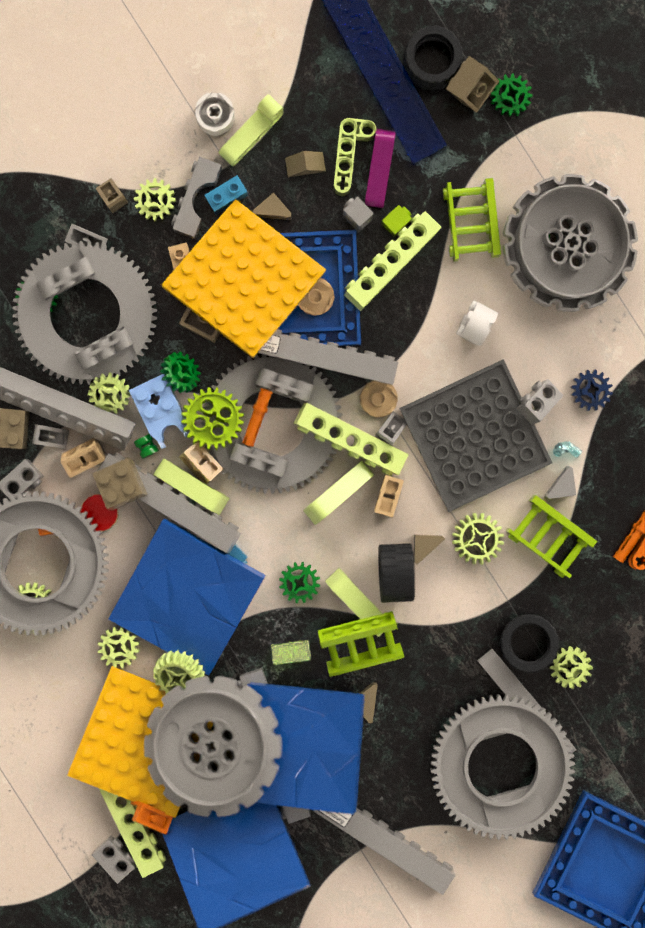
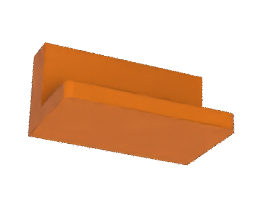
[131,801,173,834]

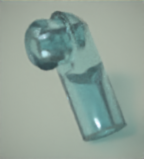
[553,441,582,458]

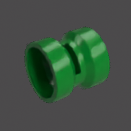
[133,434,159,459]

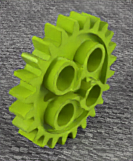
[181,387,244,450]

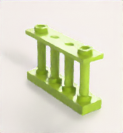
[443,178,501,262]
[506,495,597,578]
[318,611,404,677]

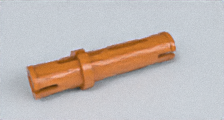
[242,388,273,447]
[613,511,645,563]

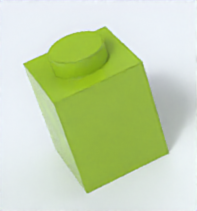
[381,205,412,237]

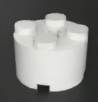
[195,93,235,137]
[456,300,498,346]

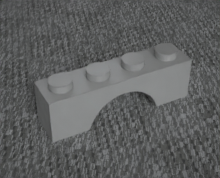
[171,157,222,240]

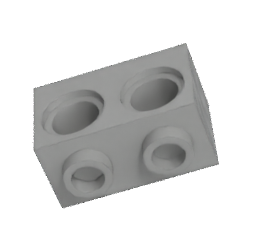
[343,197,374,233]
[516,379,563,425]
[0,459,44,499]
[92,835,136,884]

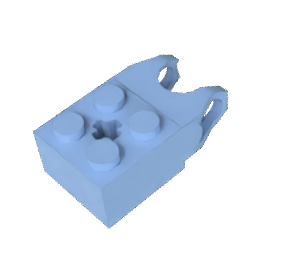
[129,374,189,449]

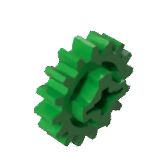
[490,73,532,117]
[160,352,201,394]
[279,562,320,603]

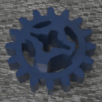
[570,369,613,411]

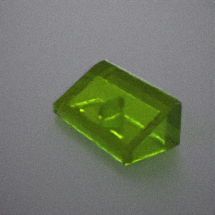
[271,640,311,665]

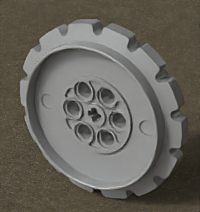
[503,174,638,312]
[144,676,282,817]

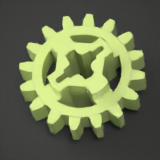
[134,178,176,221]
[88,373,131,414]
[98,626,140,668]
[550,646,593,689]

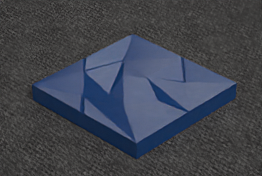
[278,230,361,347]
[108,518,266,675]
[247,682,365,815]
[532,790,645,928]
[163,803,311,928]

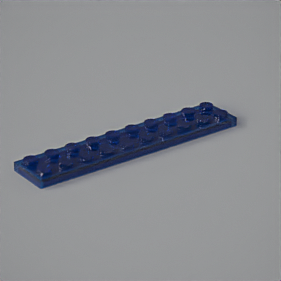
[322,0,447,165]

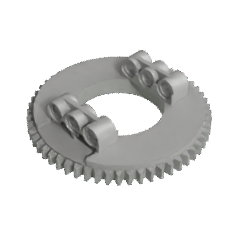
[12,241,157,385]
[201,354,343,494]
[0,491,109,636]
[431,694,575,840]

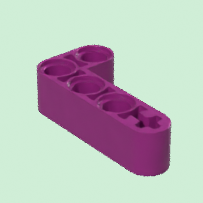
[365,129,396,208]

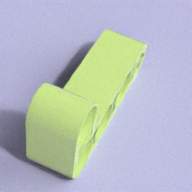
[218,94,284,167]
[334,118,376,196]
[154,458,230,515]
[303,461,374,525]
[325,568,383,637]

